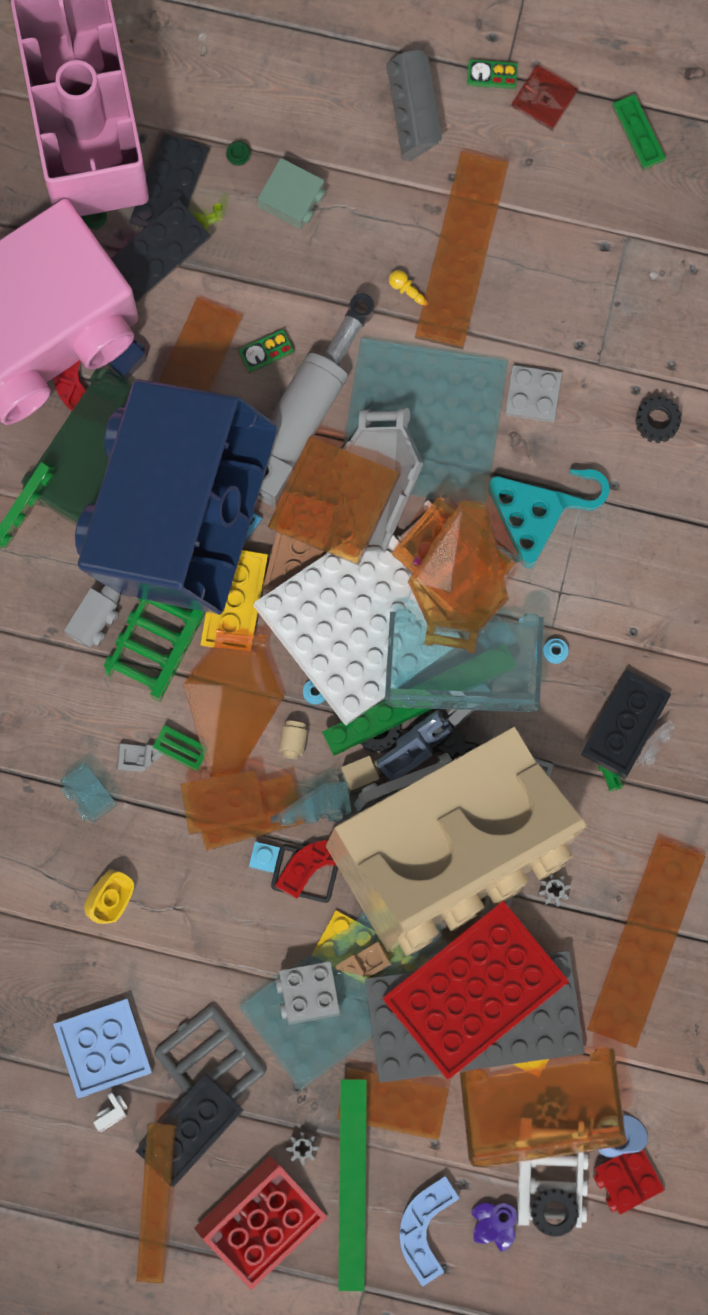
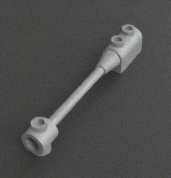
[64,585,120,649]

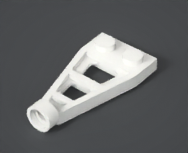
[354,753,452,813]

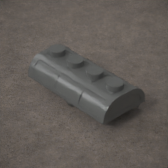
[386,50,442,161]

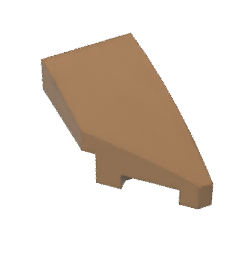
[335,942,392,977]

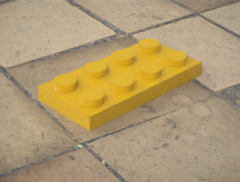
[200,550,268,655]

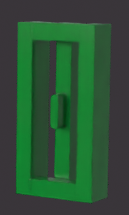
[152,725,209,772]

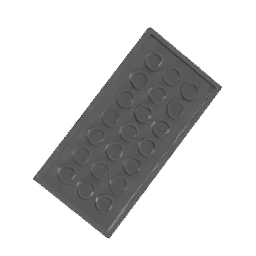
[364,951,585,1083]

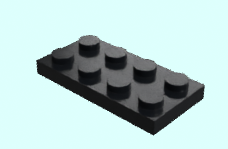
[129,133,210,229]
[111,199,211,303]
[581,670,671,780]
[135,1074,245,1187]

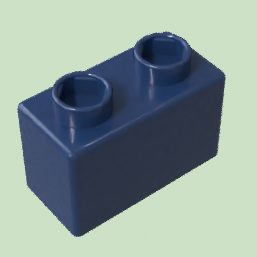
[75,379,277,615]

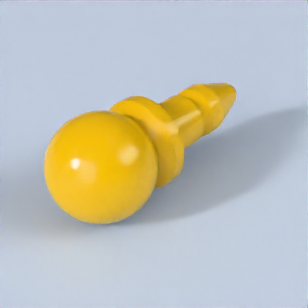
[388,270,427,306]

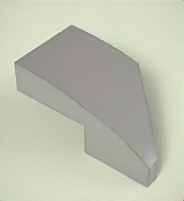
[116,744,168,772]

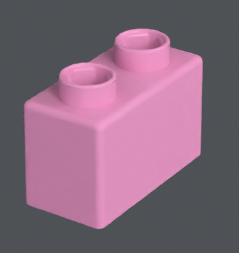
[11,0,149,216]
[0,199,139,425]

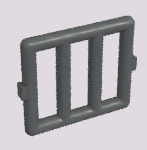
[154,1005,266,1101]

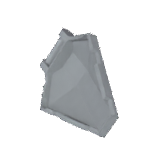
[330,408,424,552]

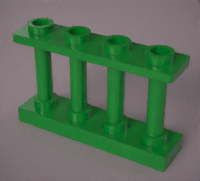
[103,598,206,703]

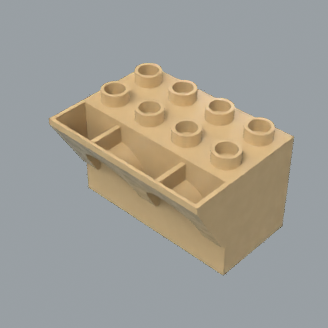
[326,727,586,957]

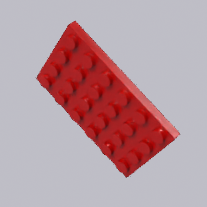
[382,901,569,1081]

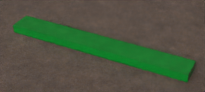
[338,1079,367,1292]

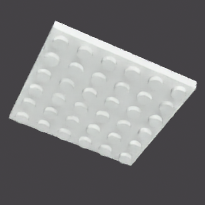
[253,535,463,726]

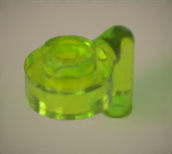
[191,203,223,232]

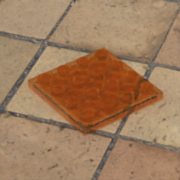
[267,436,401,566]

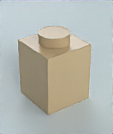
[341,756,382,794]

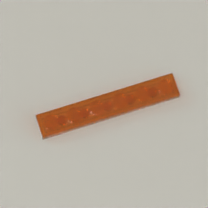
[136,1123,175,1284]

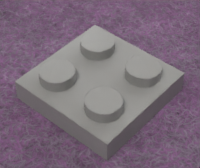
[505,365,562,423]

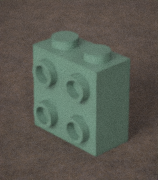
[257,158,326,230]

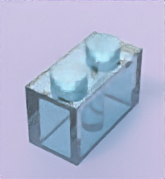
[60,762,117,824]

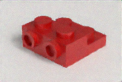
[592,1149,665,1215]

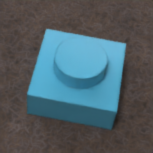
[249,842,280,874]

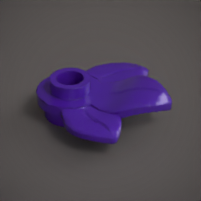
[471,1202,518,1252]

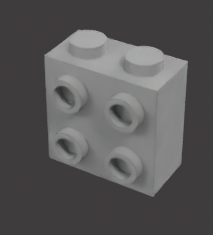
[275,962,340,1025]

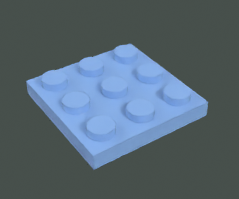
[53,999,152,1099]

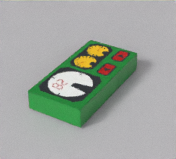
[467,60,517,89]
[238,329,294,374]

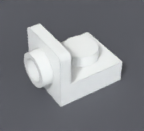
[93,1092,128,1133]

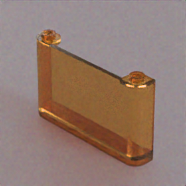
[460,1047,627,1168]

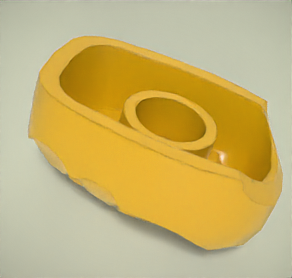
[84,869,134,924]

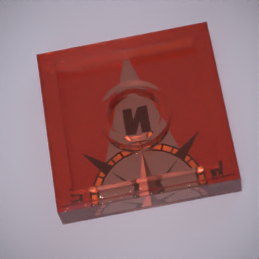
[511,65,578,131]

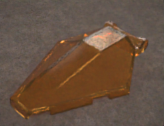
[408,500,509,654]
[183,629,284,780]

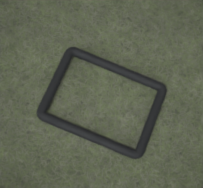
[271,845,338,903]

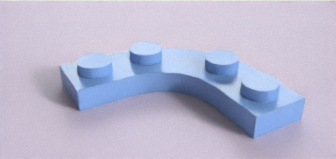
[399,1177,460,1287]

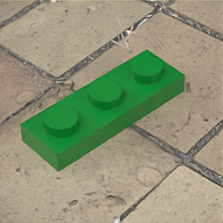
[612,94,666,171]

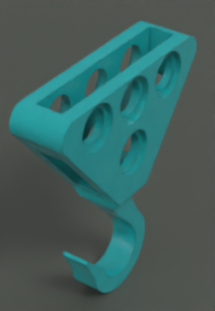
[488,469,610,569]

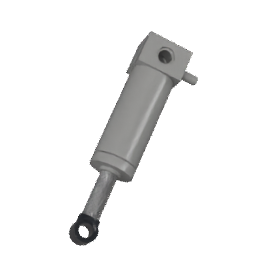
[257,293,374,509]

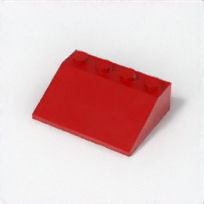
[194,1156,327,1290]

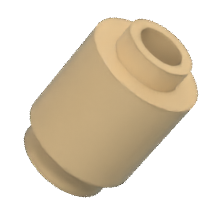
[279,721,307,759]

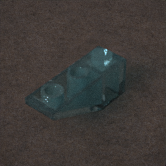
[270,782,351,826]

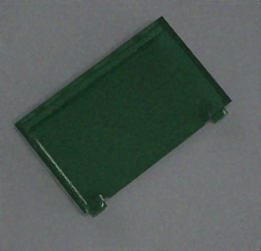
[21,367,132,526]

